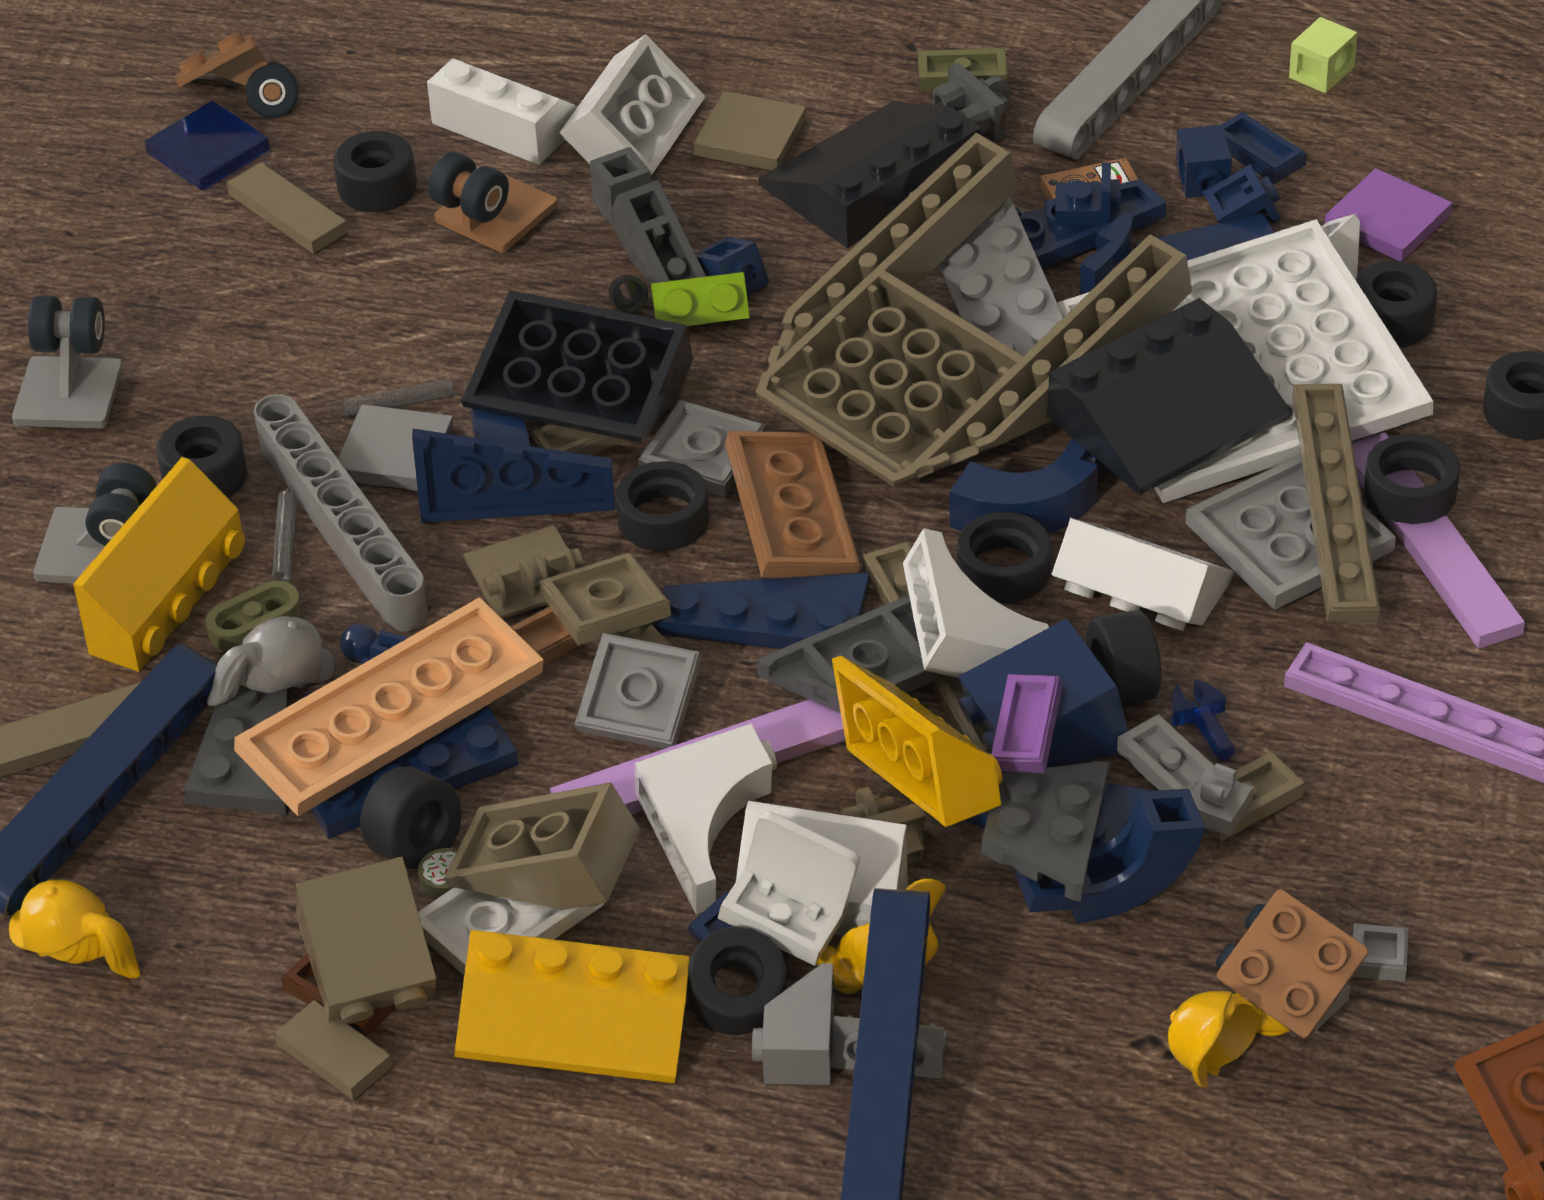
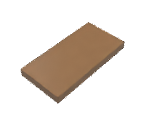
[725,431,861,578]

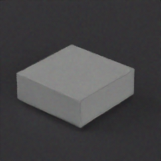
[1352,923,1408,982]

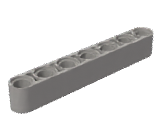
[1033,0,1222,160]
[254,394,429,632]

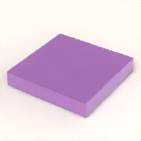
[1325,168,1452,262]

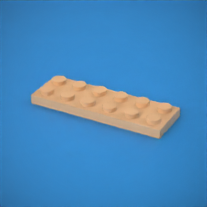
[234,597,544,816]

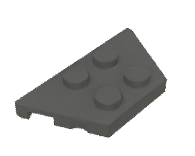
[757,595,938,713]
[981,761,1109,902]

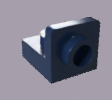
[1055,163,1120,225]
[1203,165,1281,223]
[695,236,769,296]

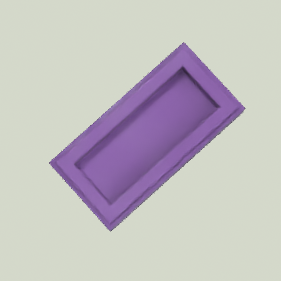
[991,674,1062,773]

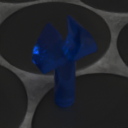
[1171,679,1235,760]

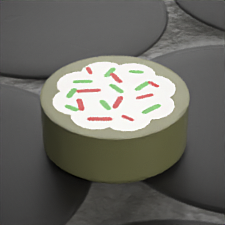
[418,848,457,899]

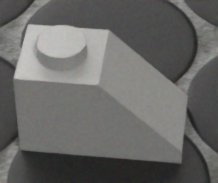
[752,963,834,1085]

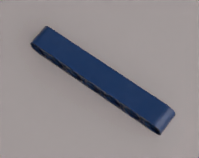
[0,643,217,918]
[841,888,930,1200]

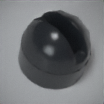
[608,274,648,313]

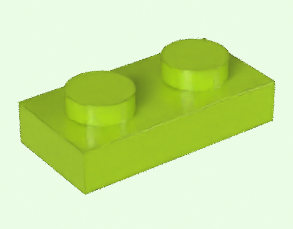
[651,272,750,326]

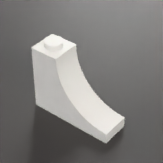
[903,528,1049,678]
[635,724,777,915]

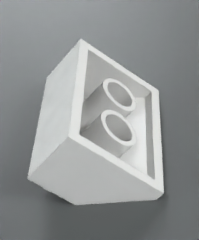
[559,34,706,175]
[427,58,578,165]
[1052,518,1235,631]
[736,801,908,936]

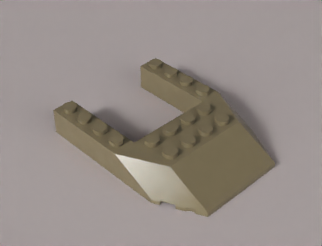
[755,133,1192,488]

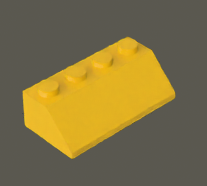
[73,457,245,672]
[832,655,1002,827]
[454,929,689,1084]

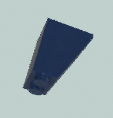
[958,618,1128,768]

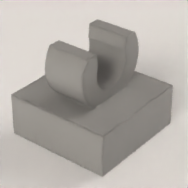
[1190,763,1253,836]

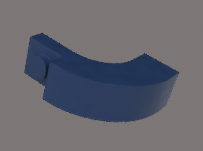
[949,438,1103,533]
[1015,789,1205,923]

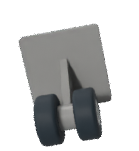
[12,296,123,429]
[33,463,157,583]

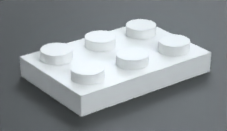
[418,888,605,975]

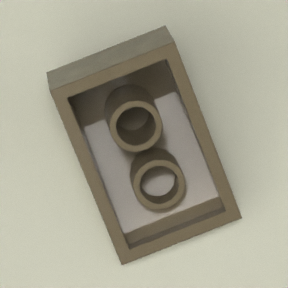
[444,783,640,910]

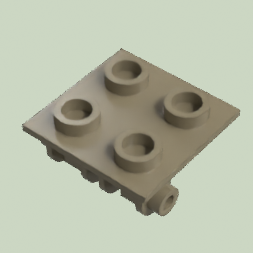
[463,525,583,619]

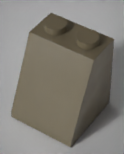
[296,857,436,1023]

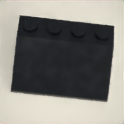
[759,102,981,248]
[461,290,693,443]
[1047,298,1291,495]

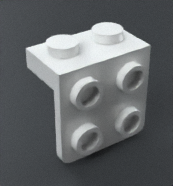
[718,811,860,966]

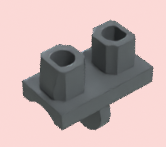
[933,63,1011,142]

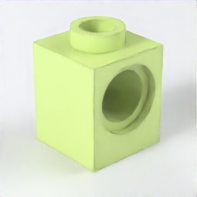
[1289,17,1357,94]

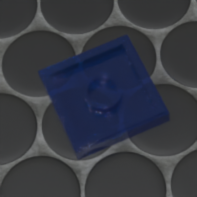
[144,100,270,191]

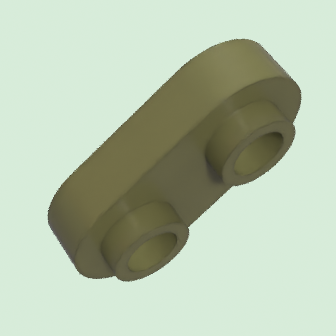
[205,580,301,651]

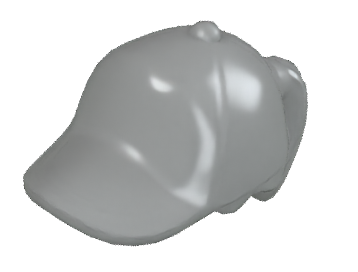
[207,616,335,706]

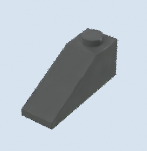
[609,180,706,286]

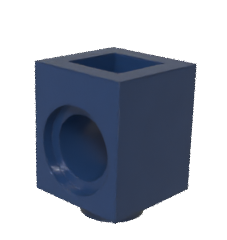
[1176,125,1232,198]

